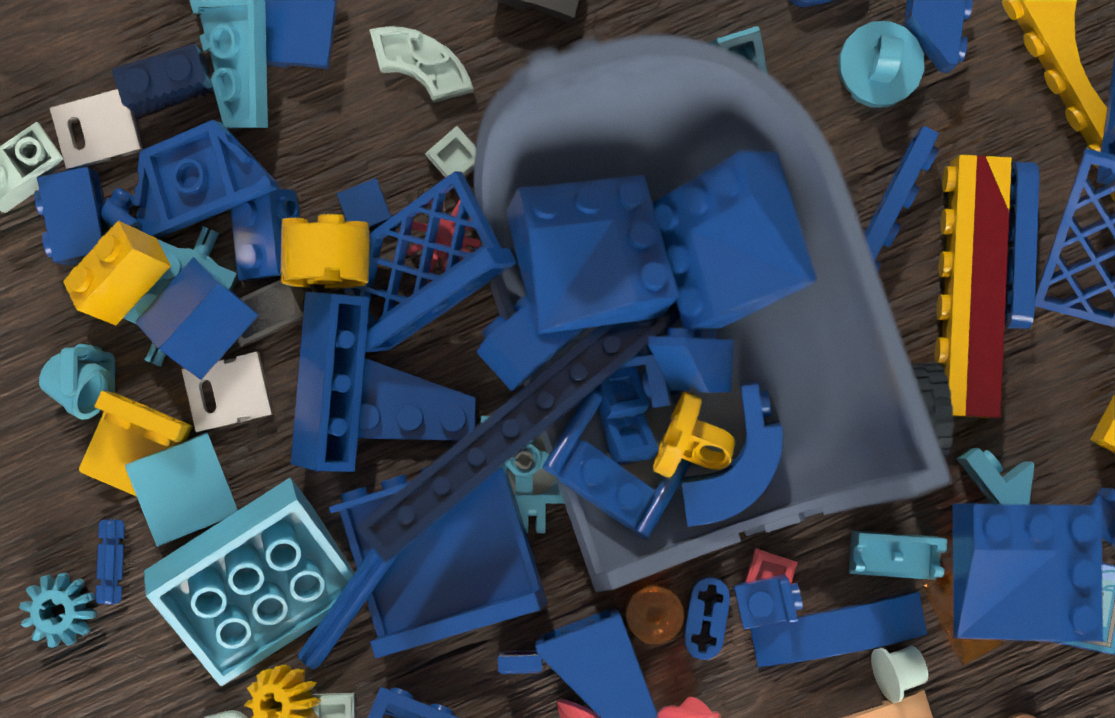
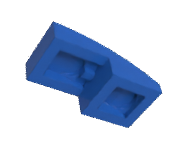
[596,367,659,465]

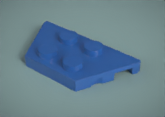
[133,120,279,239]

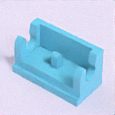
[849,530,947,580]

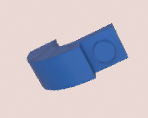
[682,381,783,527]

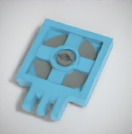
[481,416,565,533]

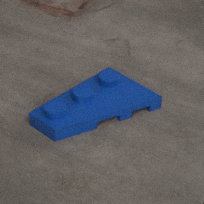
[358,358,476,441]

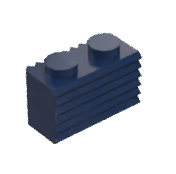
[112,43,214,117]

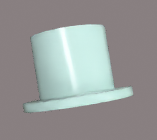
[871,646,928,703]

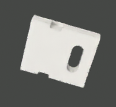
[50,89,143,171]
[182,352,274,432]

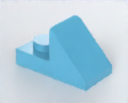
[956,448,1034,504]

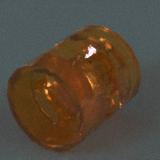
[624,582,684,644]

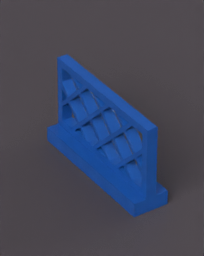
[1035,148,1115,327]
[343,171,517,352]

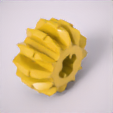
[243,665,322,718]

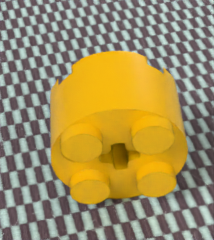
[281,214,369,288]

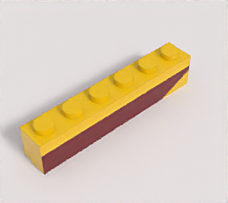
[935,155,1012,418]

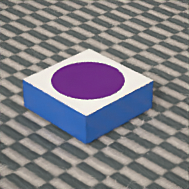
[498,650,543,674]

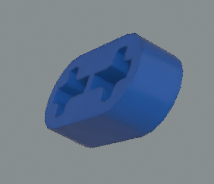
[683,576,730,660]

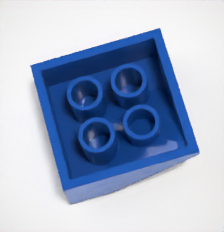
[652,151,817,330]
[506,175,679,334]
[953,504,1103,642]

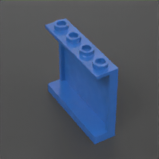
[329,465,548,658]

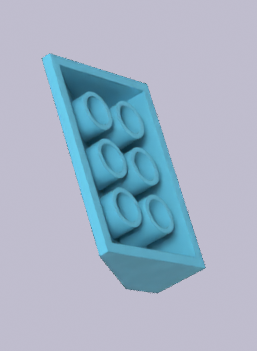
[144,477,355,686]

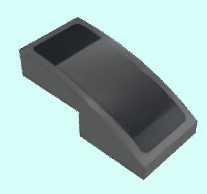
[237,280,317,347]

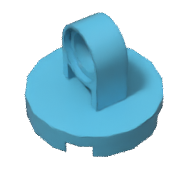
[838,21,924,108]

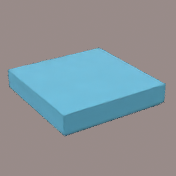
[125,433,238,546]

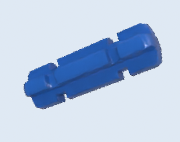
[95,519,125,605]

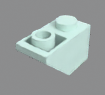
[0,122,63,213]

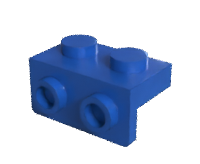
[230,188,300,281]

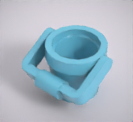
[39,343,115,420]

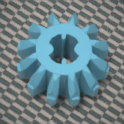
[19,573,97,648]

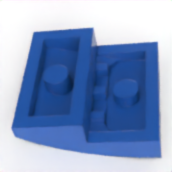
[265,0,338,69]

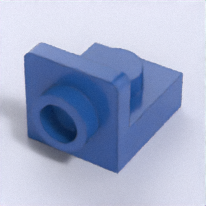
[622,345,681,408]
[733,574,803,630]

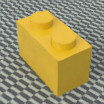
[63,221,171,326]

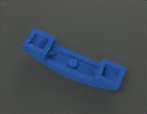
[750,591,927,667]

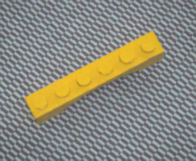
[1002,0,1115,202]

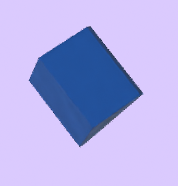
[135,257,259,380]

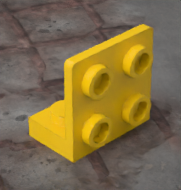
[79,391,193,497]

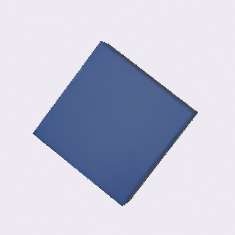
[336,178,392,229]

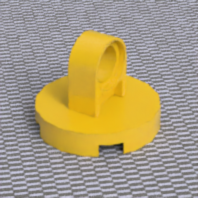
[653,391,736,478]

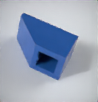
[903,0,973,73]
[649,328,734,392]

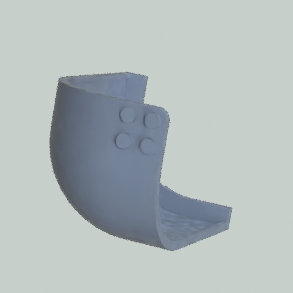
[474,35,952,592]

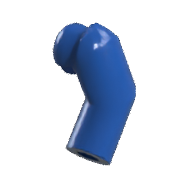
[101,188,142,231]

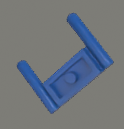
[542,390,691,540]

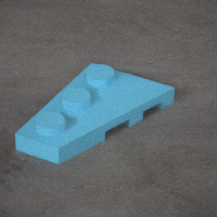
[190,0,268,128]

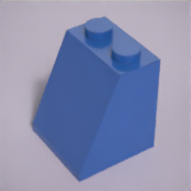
[535,606,658,718]

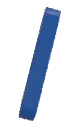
[1004,162,1039,329]

